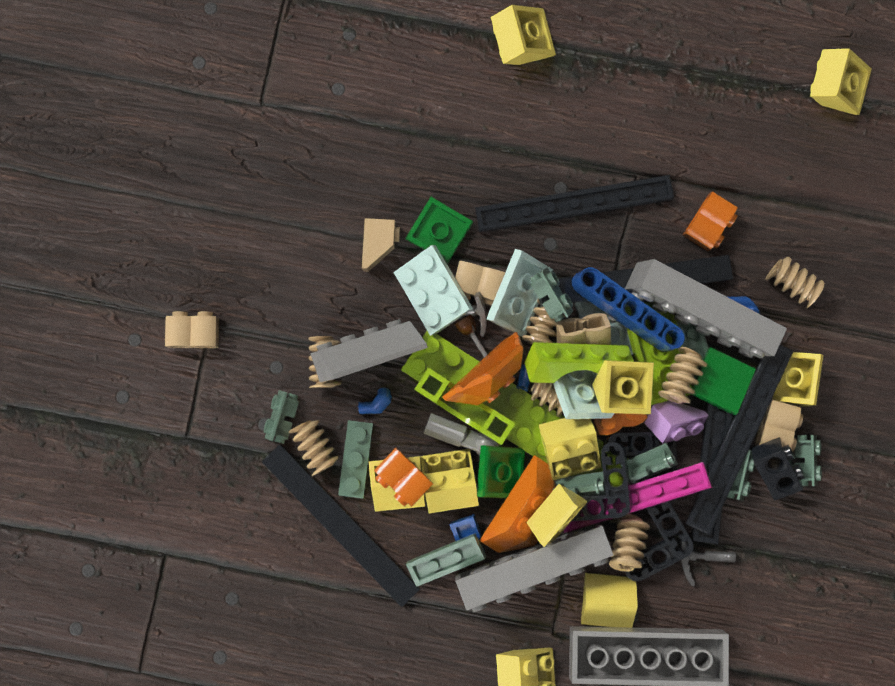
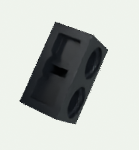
[751,437,805,501]

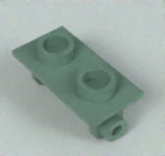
[530,267,573,322]
[264,390,299,444]
[795,435,822,486]
[620,443,678,484]
[727,450,756,501]
[553,471,605,496]

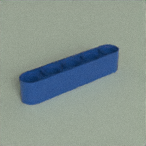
[572,267,685,351]

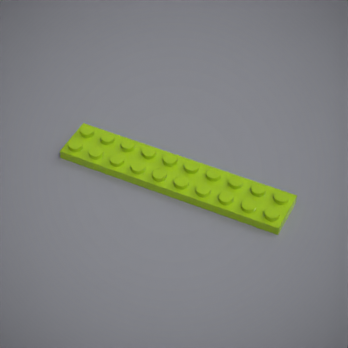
[401,331,629,487]

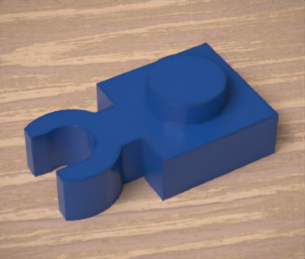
[449,514,485,552]

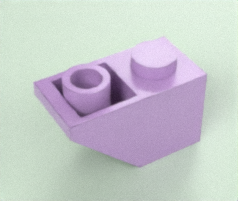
[645,401,708,444]

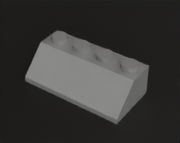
[310,319,428,382]

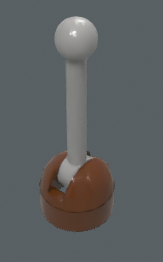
[455,315,488,358]

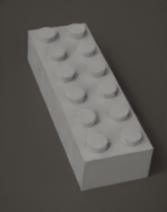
[625,259,787,358]
[455,523,614,612]
[569,626,729,686]

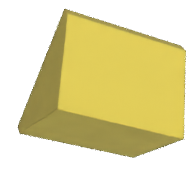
[772,352,823,406]
[592,360,654,414]
[526,484,587,547]
[581,573,638,628]

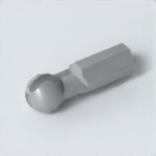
[424,413,499,455]

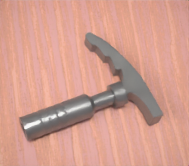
[459,292,487,337]
[680,539,736,586]

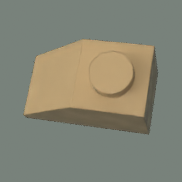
[362,218,400,272]

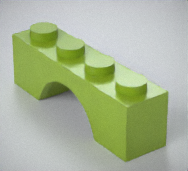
[524,342,634,383]
[414,368,516,445]

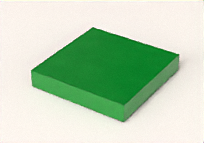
[405,197,473,265]
[691,347,756,415]
[477,445,525,498]

